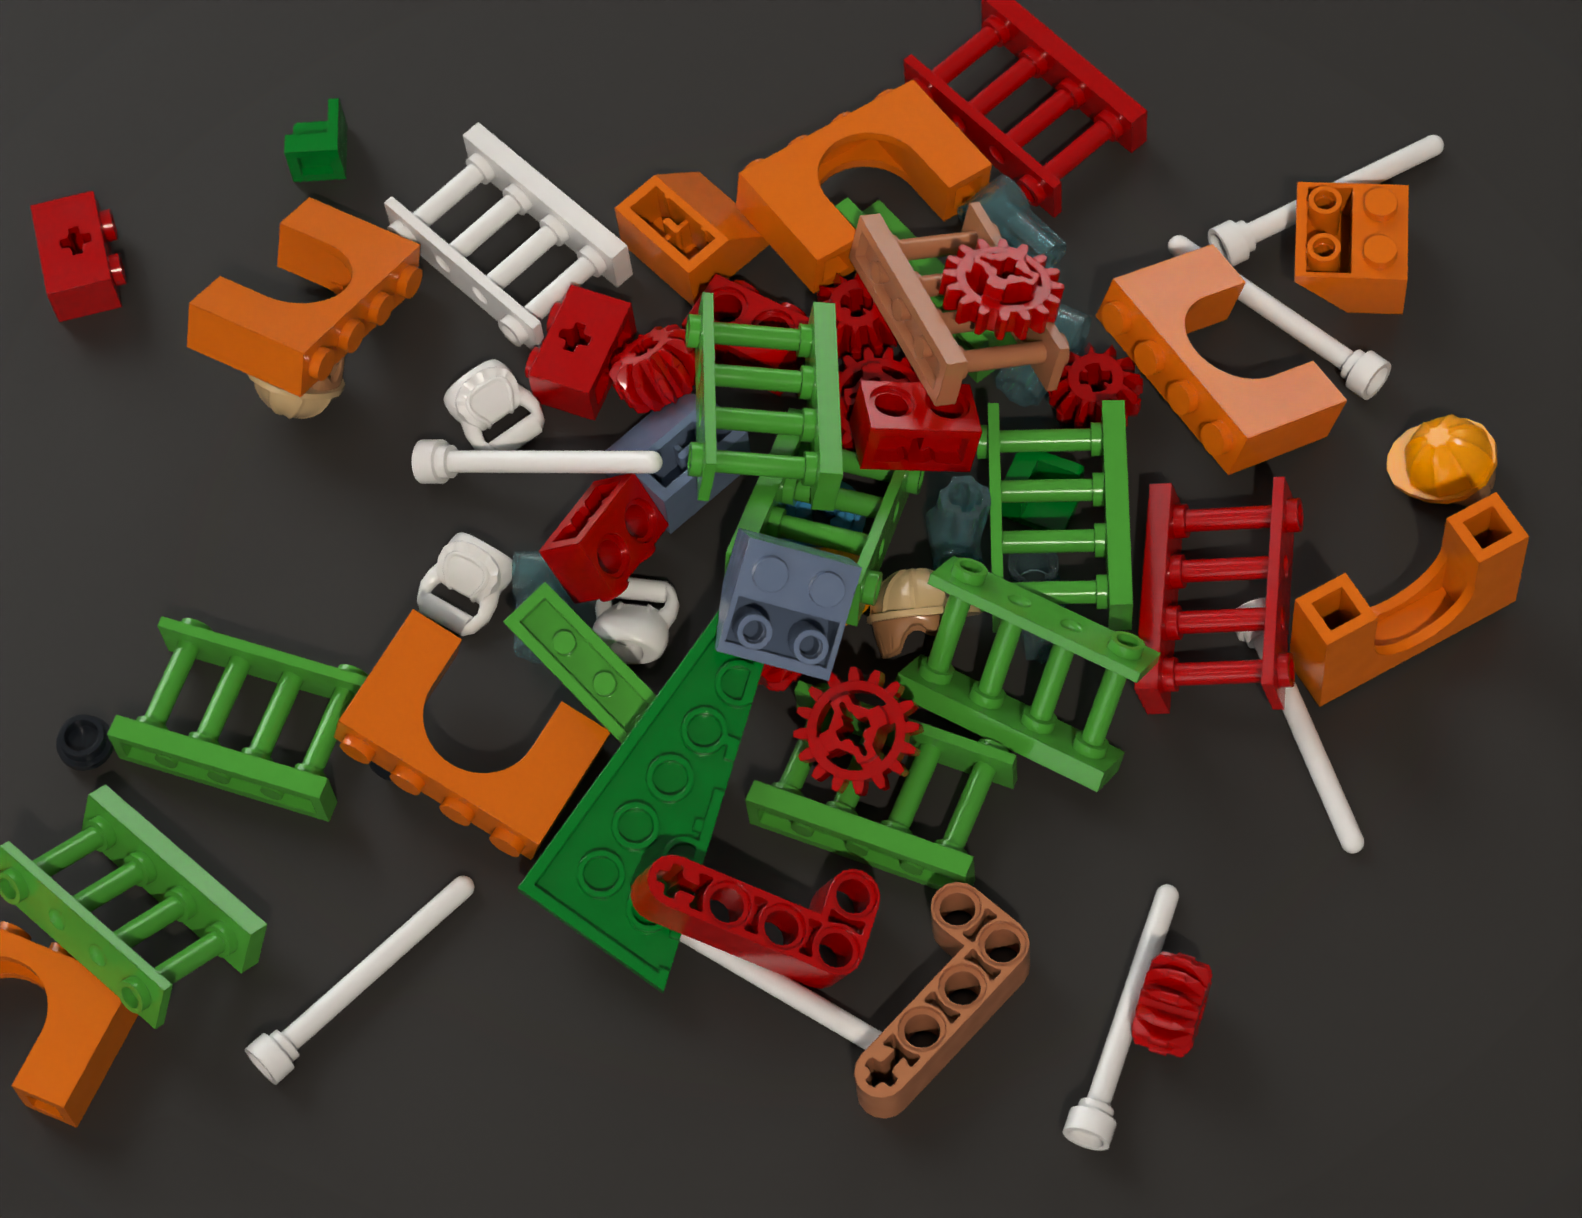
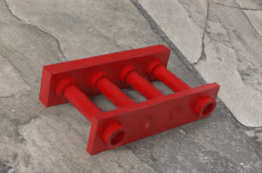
[903,0,1147,218]
[1134,476,1304,715]

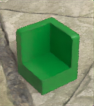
[284,98,347,182]
[1002,452,1084,530]

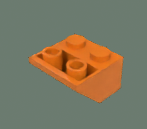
[614,172,769,306]
[1294,182,1409,314]

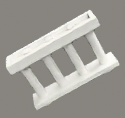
[384,122,633,350]

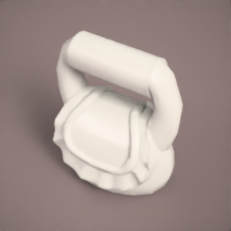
[443,359,545,450]
[417,532,516,637]
[592,577,680,664]

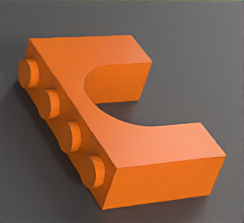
[736,79,992,294]
[187,197,422,397]
[1096,244,1347,475]
[1290,492,1529,707]
[334,609,610,860]
[0,921,138,1128]

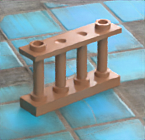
[849,202,1070,407]

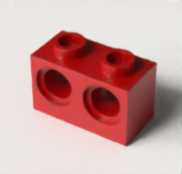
[682,274,809,397]
[849,380,982,472]
[538,473,669,604]

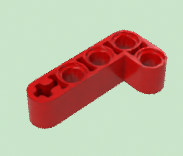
[631,854,880,989]

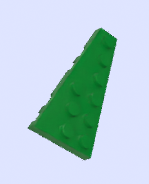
[518,611,764,994]

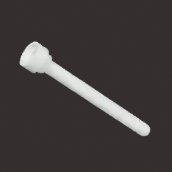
[1208,135,1444,266]
[1168,235,1392,400]
[412,439,663,484]
[1236,598,1364,854]
[245,875,475,1085]
[1063,884,1179,1151]
[680,934,882,1050]

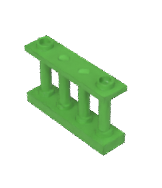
[685,292,843,511]
[977,400,1133,633]
[724,408,925,626]
[895,555,1161,792]
[107,616,368,822]
[745,680,1017,890]
[0,784,267,1029]

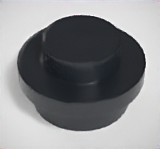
[56,714,114,771]

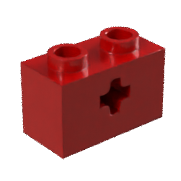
[30,190,127,322]
[525,285,637,421]

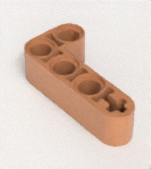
[854,882,1030,1119]

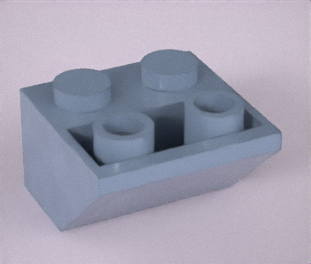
[605,393,751,534]
[715,528,862,681]

